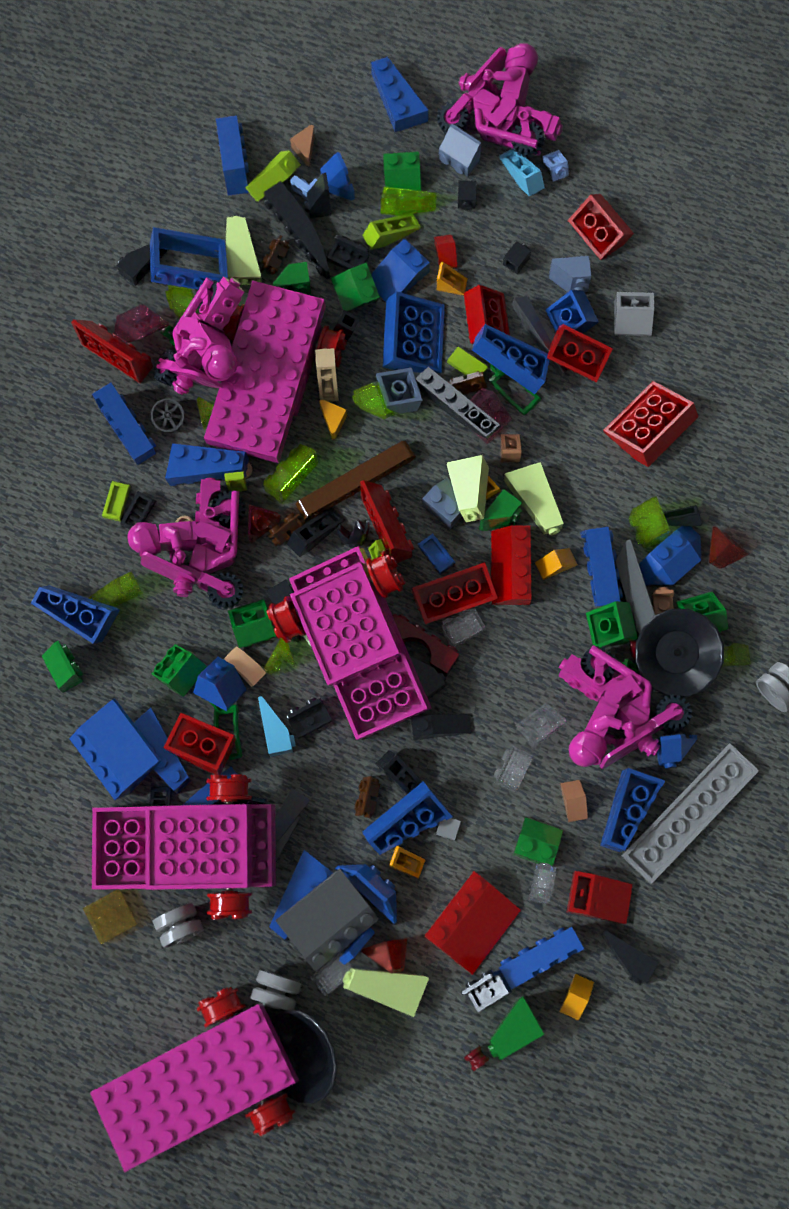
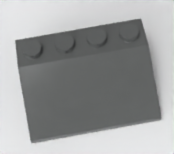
[275,868,379,972]

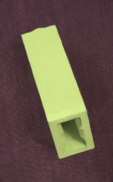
[226,216,262,285]
[447,455,489,522]
[504,462,564,535]
[343,968,429,1017]

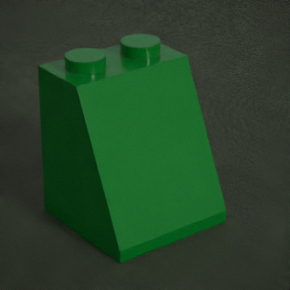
[487,997,544,1060]

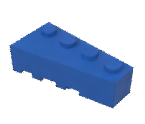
[371,57,428,132]
[216,116,249,196]
[472,324,549,394]
[92,383,156,465]
[165,444,249,486]
[600,768,665,852]
[362,781,452,855]
[269,850,333,941]

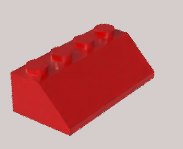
[491,525,531,605]
[411,562,498,624]

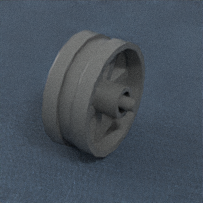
[151,399,184,432]

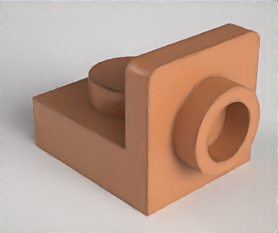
[652,587,674,615]

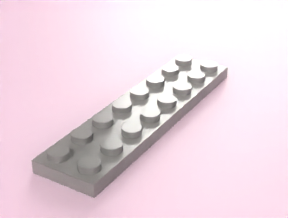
[622,743,759,884]

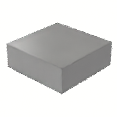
[436,818,461,841]

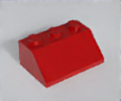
[568,194,634,260]
[463,284,510,344]
[547,324,613,382]

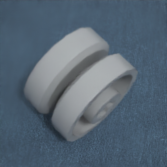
[756,662,789,713]
[152,903,204,948]
[250,970,302,1010]

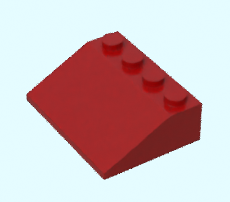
[71,319,153,383]
[603,381,698,467]
[360,480,414,563]
[424,871,521,975]

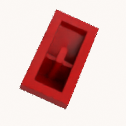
[434,234,458,269]

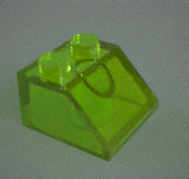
[165,285,197,318]
[353,382,395,419]
[629,496,670,549]

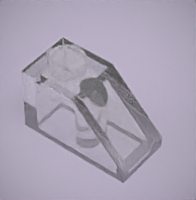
[528,863,556,905]

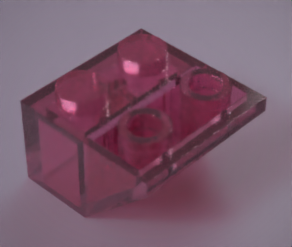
[114,304,169,343]
[470,388,512,444]

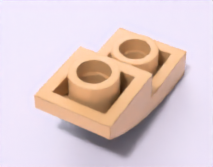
[224,646,266,687]

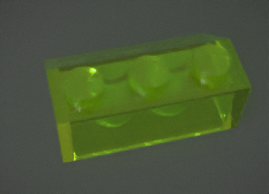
[263,444,318,504]

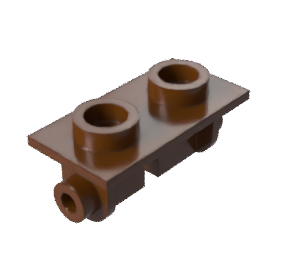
[261,235,289,275]
[448,371,487,394]
[267,512,306,546]
[355,776,381,819]

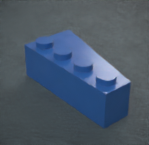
[580,527,623,606]
[31,585,120,644]
[134,708,192,794]
[498,927,584,989]

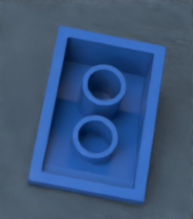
[371,239,430,302]

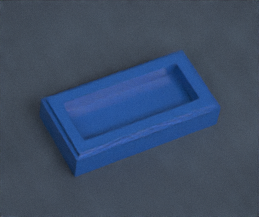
[417,533,455,575]
[339,928,375,965]

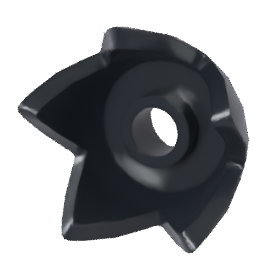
[337,519,369,548]

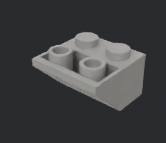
[614,292,654,336]

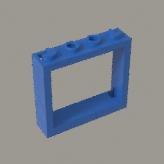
[150,227,228,290]

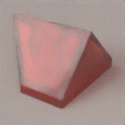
[248,504,281,543]
[709,526,749,568]
[362,938,407,973]

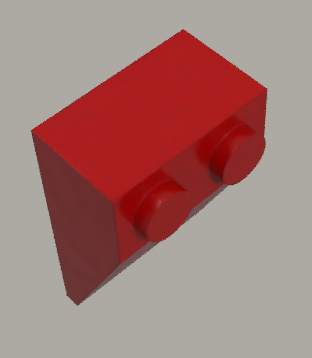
[163,713,236,775]

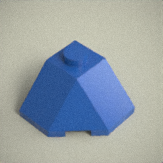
[320,152,355,201]
[657,734,697,769]

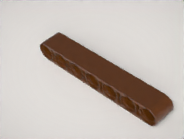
[296,440,416,521]

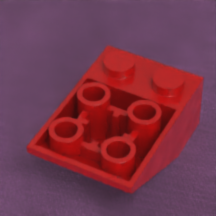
[566,871,633,924]

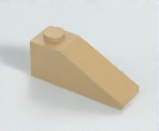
[315,348,339,402]

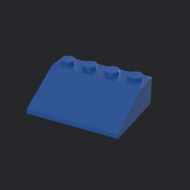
[383,291,445,373]
[69,698,161,800]

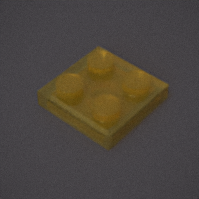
[83,889,138,944]

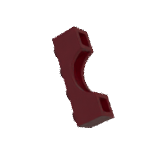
[393,614,459,677]

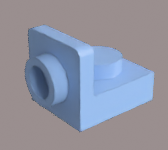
[543,150,569,181]
[290,176,317,200]

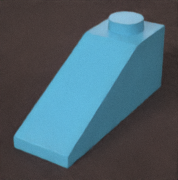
[499,148,545,196]
[258,696,296,757]

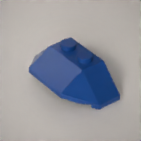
[639,526,701,586]
[335,864,397,925]

